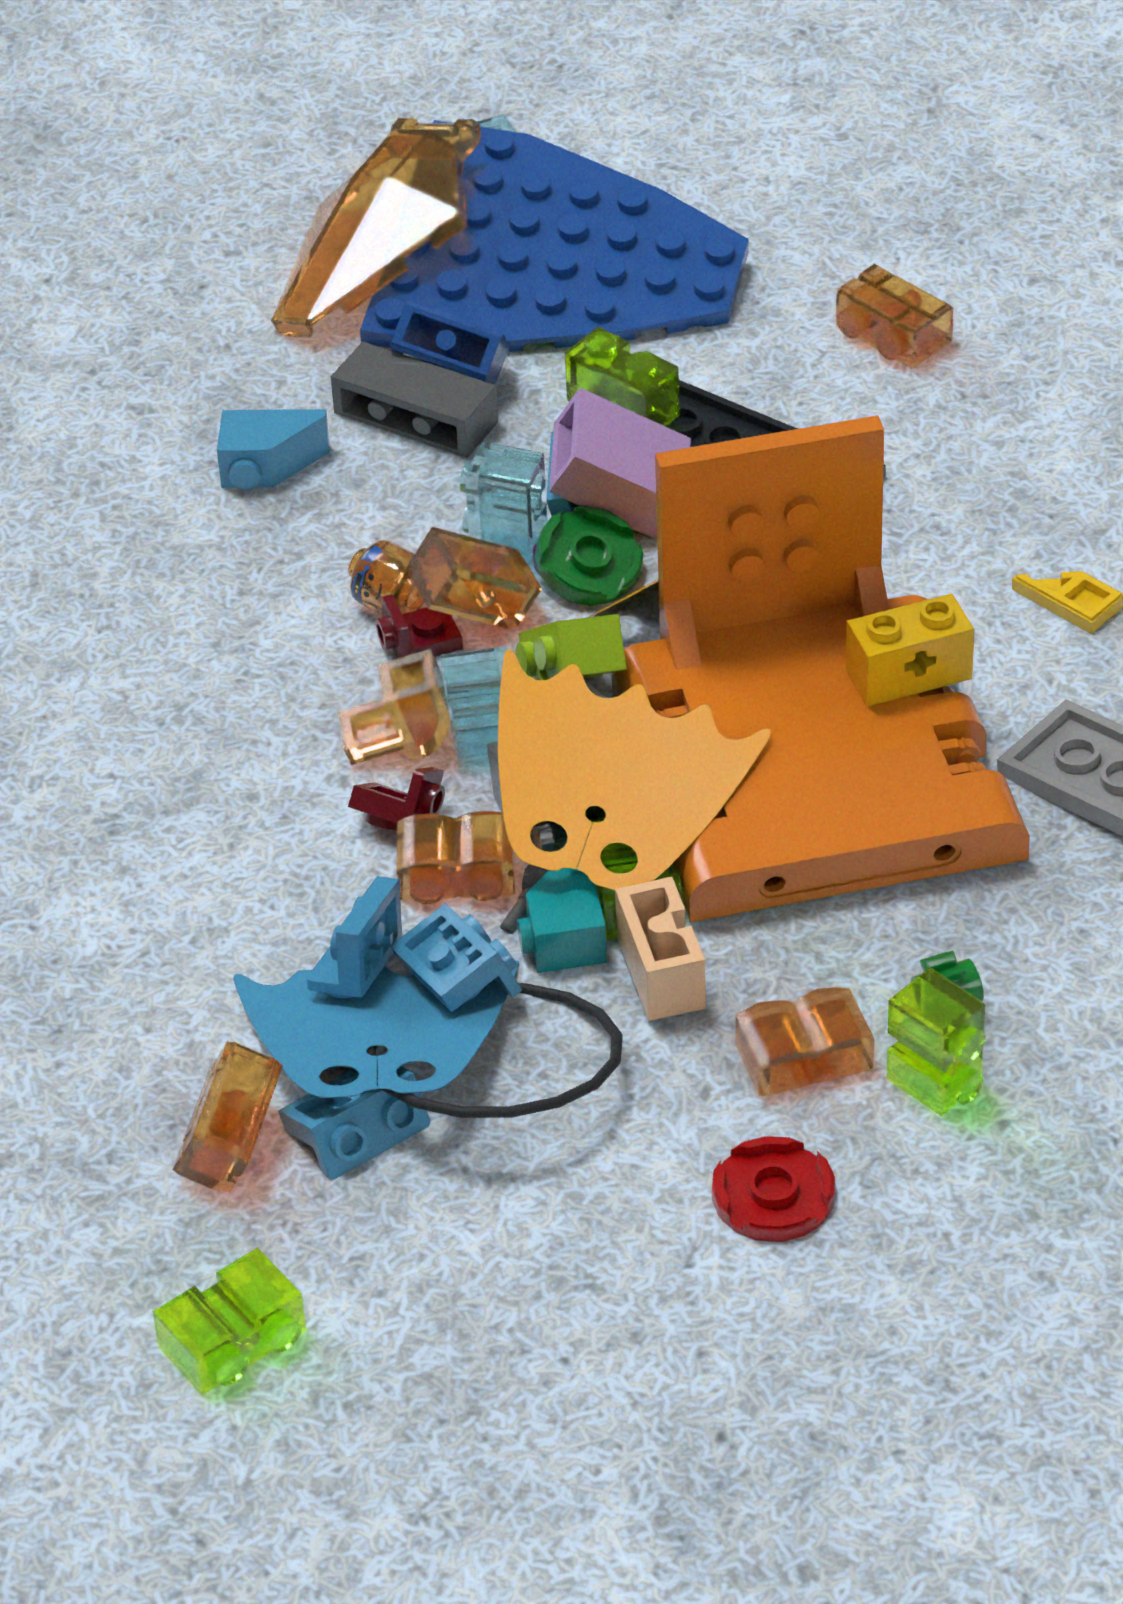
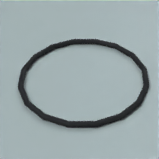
[366,983,623,1118]

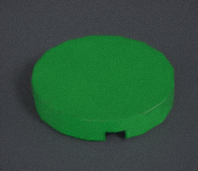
[535,506,644,606]

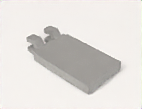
[997,699,1123,836]

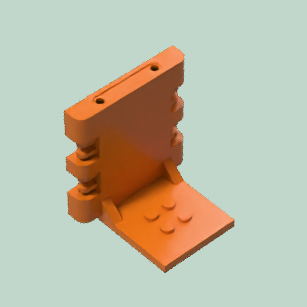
[611,415,1030,922]

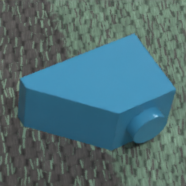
[217,409,330,489]

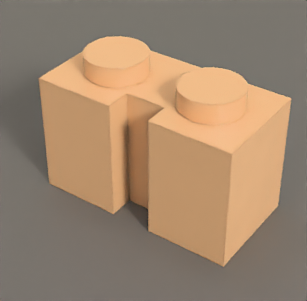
[615,877,706,1021]

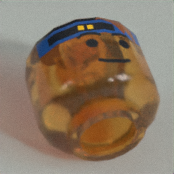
[348,540,431,616]

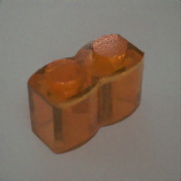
[396,811,516,904]
[735,987,875,1096]

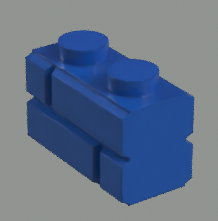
[390,300,510,385]

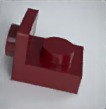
[376,594,463,666]

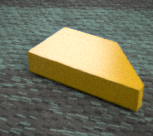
[1012,571,1123,634]

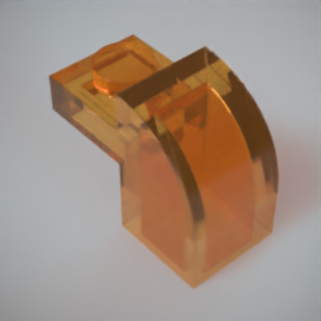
[338,649,450,765]

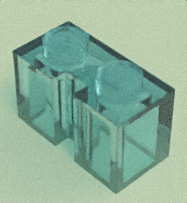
[460,441,548,565]
[440,646,507,768]

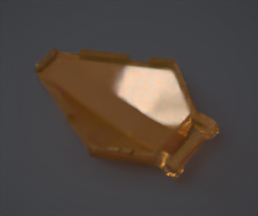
[271,118,481,338]

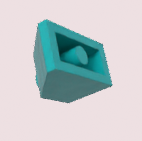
[517,843,607,973]

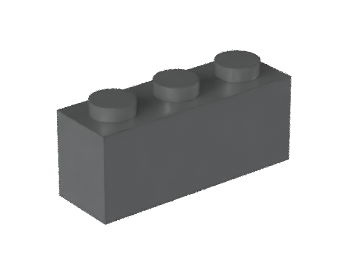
[330,341,498,458]

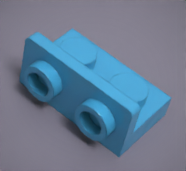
[307,876,402,999]
[390,903,522,1013]
[278,1055,431,1179]

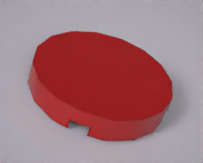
[712,1136,835,1242]

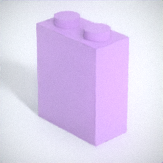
[549,388,691,539]

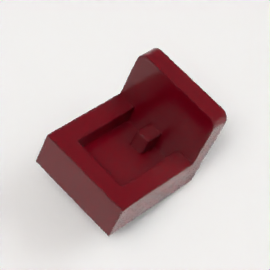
[348,767,445,830]

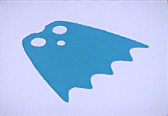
[233,961,519,1098]

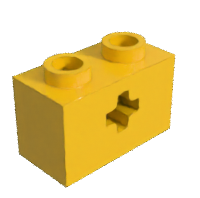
[846,593,974,707]

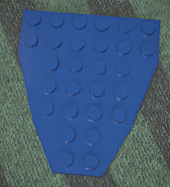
[360,120,749,352]

